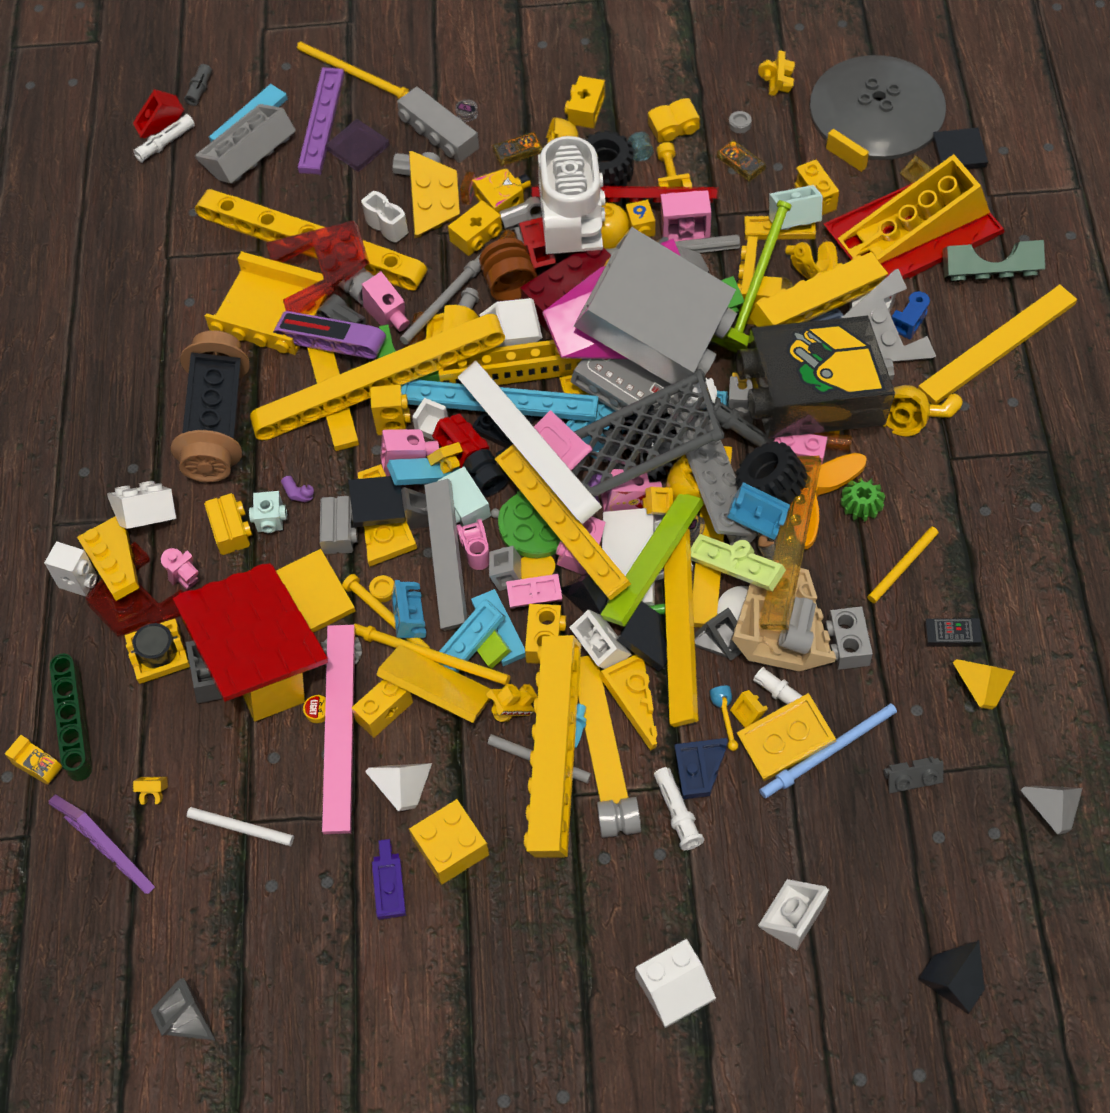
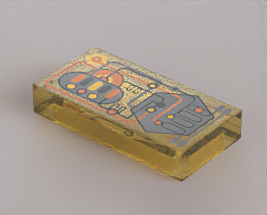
[492,132,542,166]
[717,140,766,182]

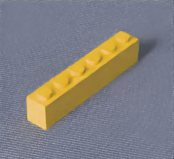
[750,252,888,340]

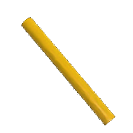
[867,526,939,603]

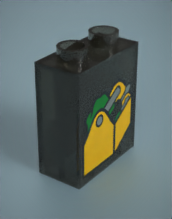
[736,315,895,438]

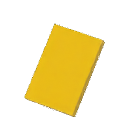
[276,549,356,633]
[737,693,837,781]

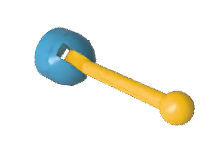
[709,686,738,751]

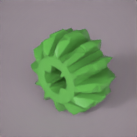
[840,477,885,522]

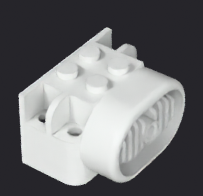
[538,136,605,254]

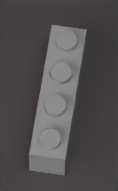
[397,87,479,163]

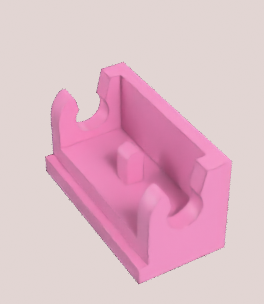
[506,574,562,609]

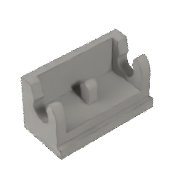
[728,376,755,424]

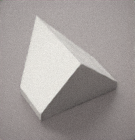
[366,763,432,811]

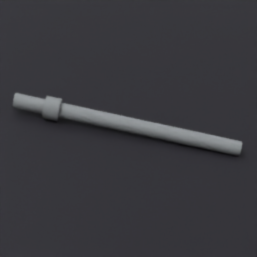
[400,255,481,344]

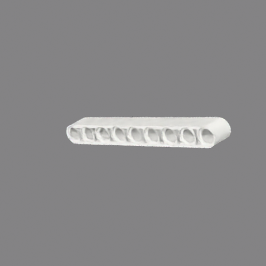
[458,361,602,524]

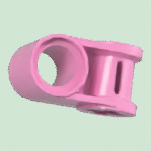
[456,519,489,570]

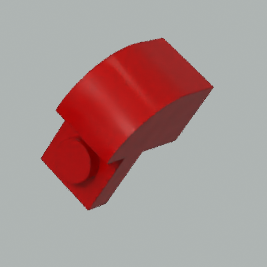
[518,217,556,268]

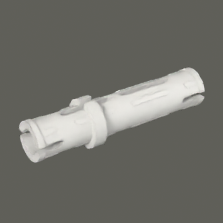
[133,114,195,162]

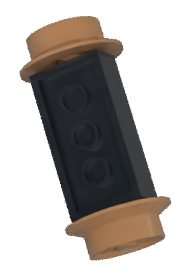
[171,331,250,482]

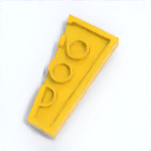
[77,516,139,601]

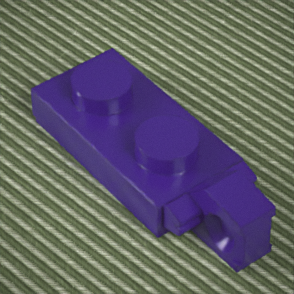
[372,839,406,920]

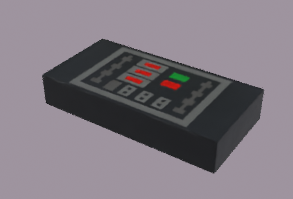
[925,618,982,647]

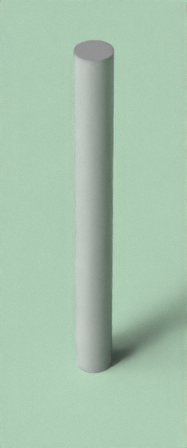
[487,734,592,784]

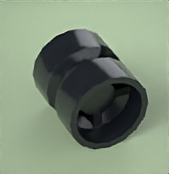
[463,449,508,497]

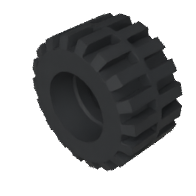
[584,131,634,186]
[735,441,808,504]

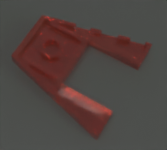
[266,221,370,313]

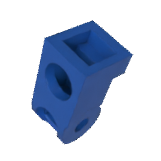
[891,291,930,340]

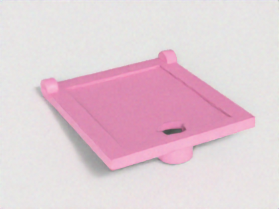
[534,410,593,470]

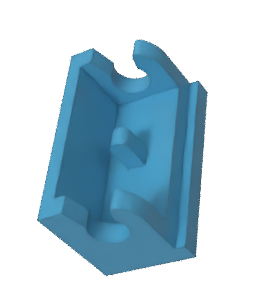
[727,482,790,540]
[391,580,426,638]

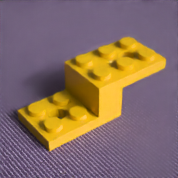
[737,236,782,366]

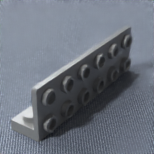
[668,408,759,545]

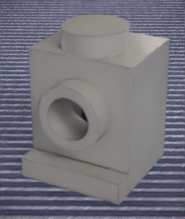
[489,546,522,591]

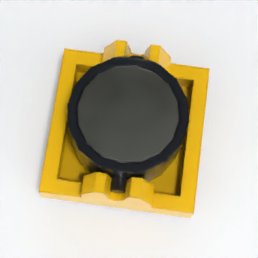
[125,618,190,684]

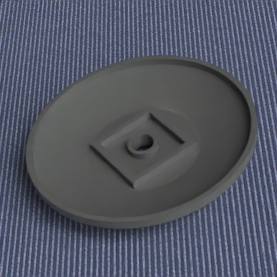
[810,55,946,160]

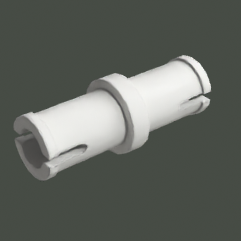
[753,667,802,705]

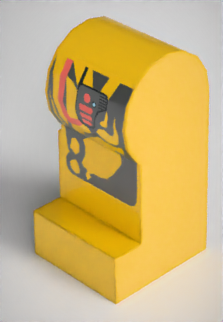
[5,735,62,785]

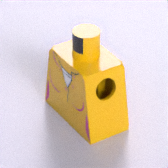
[472,169,531,220]

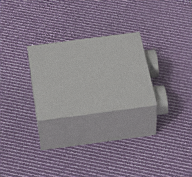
[574,227,737,384]

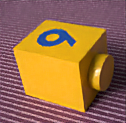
[626,200,655,237]

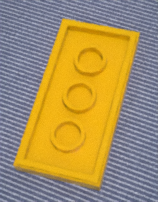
[376,645,491,723]

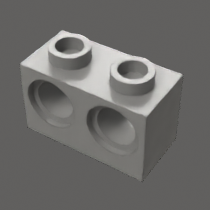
[825,606,873,670]

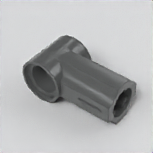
[316,294,366,325]

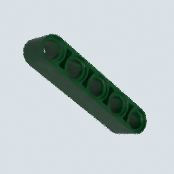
[50,653,92,781]

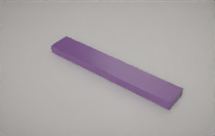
[298,68,345,174]

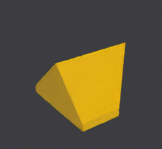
[953,659,1015,710]

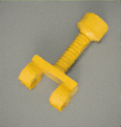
[656,142,692,187]

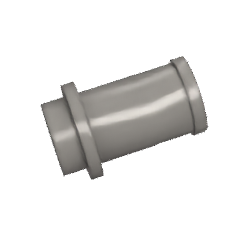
[459,288,479,309]

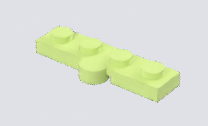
[691,534,786,592]

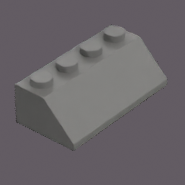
[195,104,296,183]

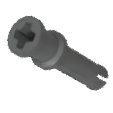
[704,397,775,447]

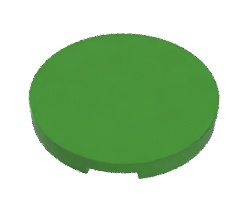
[498,491,561,558]

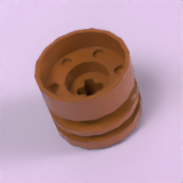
[479,238,537,301]

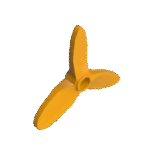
[793,453,866,549]

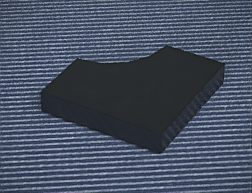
[616,601,667,671]

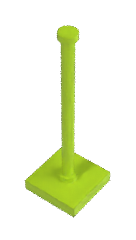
[710,200,792,355]

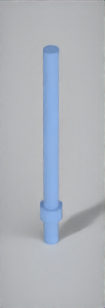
[759,703,897,799]

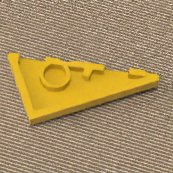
[599,655,657,751]

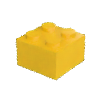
[409,799,489,885]

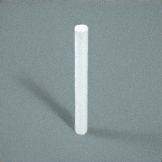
[187,807,294,846]

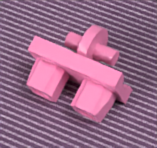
[161,548,199,591]

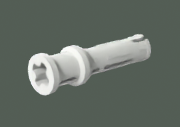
[654,767,704,850]

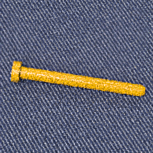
[342,574,430,648]

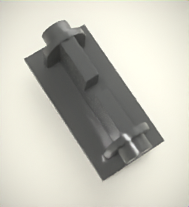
[883,756,944,793]

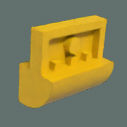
[426,305,479,339]

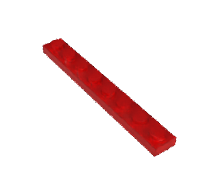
[532,185,719,203]

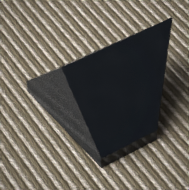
[561,573,608,614]
[918,940,985,1015]

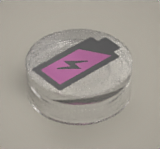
[455,99,478,121]
[688,515,705,541]

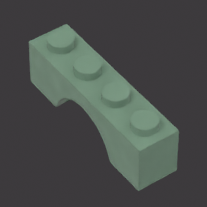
[942,240,1045,281]

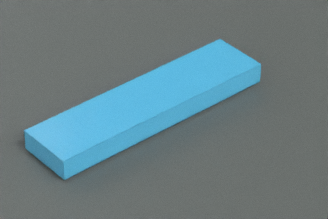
[209,84,288,142]

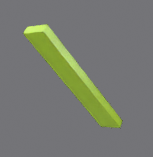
[600,494,704,627]

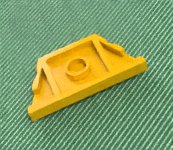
[409,151,460,238]

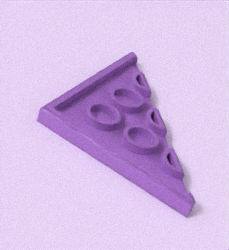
[48,794,155,894]

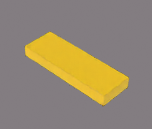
[744,216,816,240]

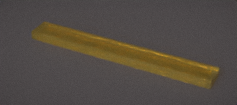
[760,456,822,630]

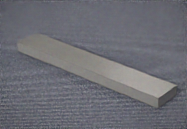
[424,479,467,631]

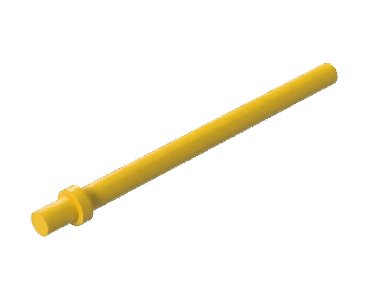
[297,42,409,99]
[354,623,510,685]

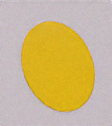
[521,556,555,579]

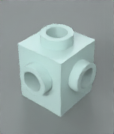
[249,491,287,533]

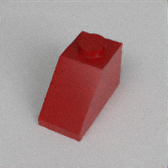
[133,89,184,138]

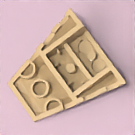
[732,563,836,672]

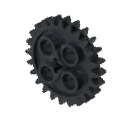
[598,405,678,482]

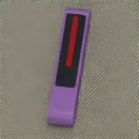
[273,311,386,359]

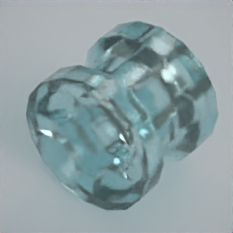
[628,132,653,161]

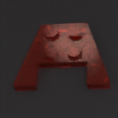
[85,542,184,637]

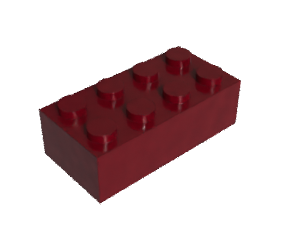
[520,247,611,335]

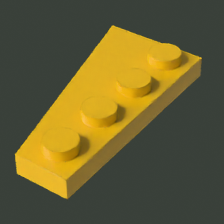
[358,464,417,567]

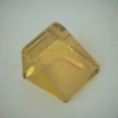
[900,155,932,183]

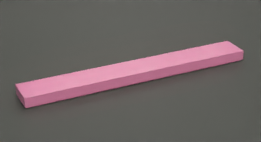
[322,625,355,834]

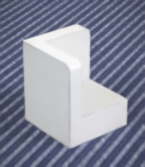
[413,398,448,441]

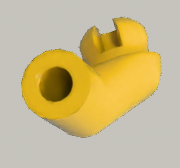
[929,394,963,418]

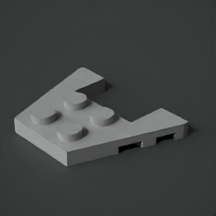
[839,269,936,362]

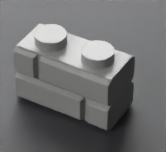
[320,496,358,554]

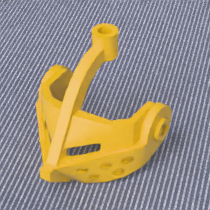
[785,241,838,280]

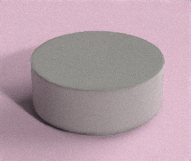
[729,111,751,133]

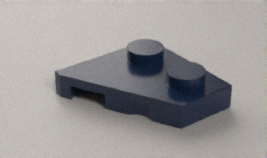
[675,738,728,799]

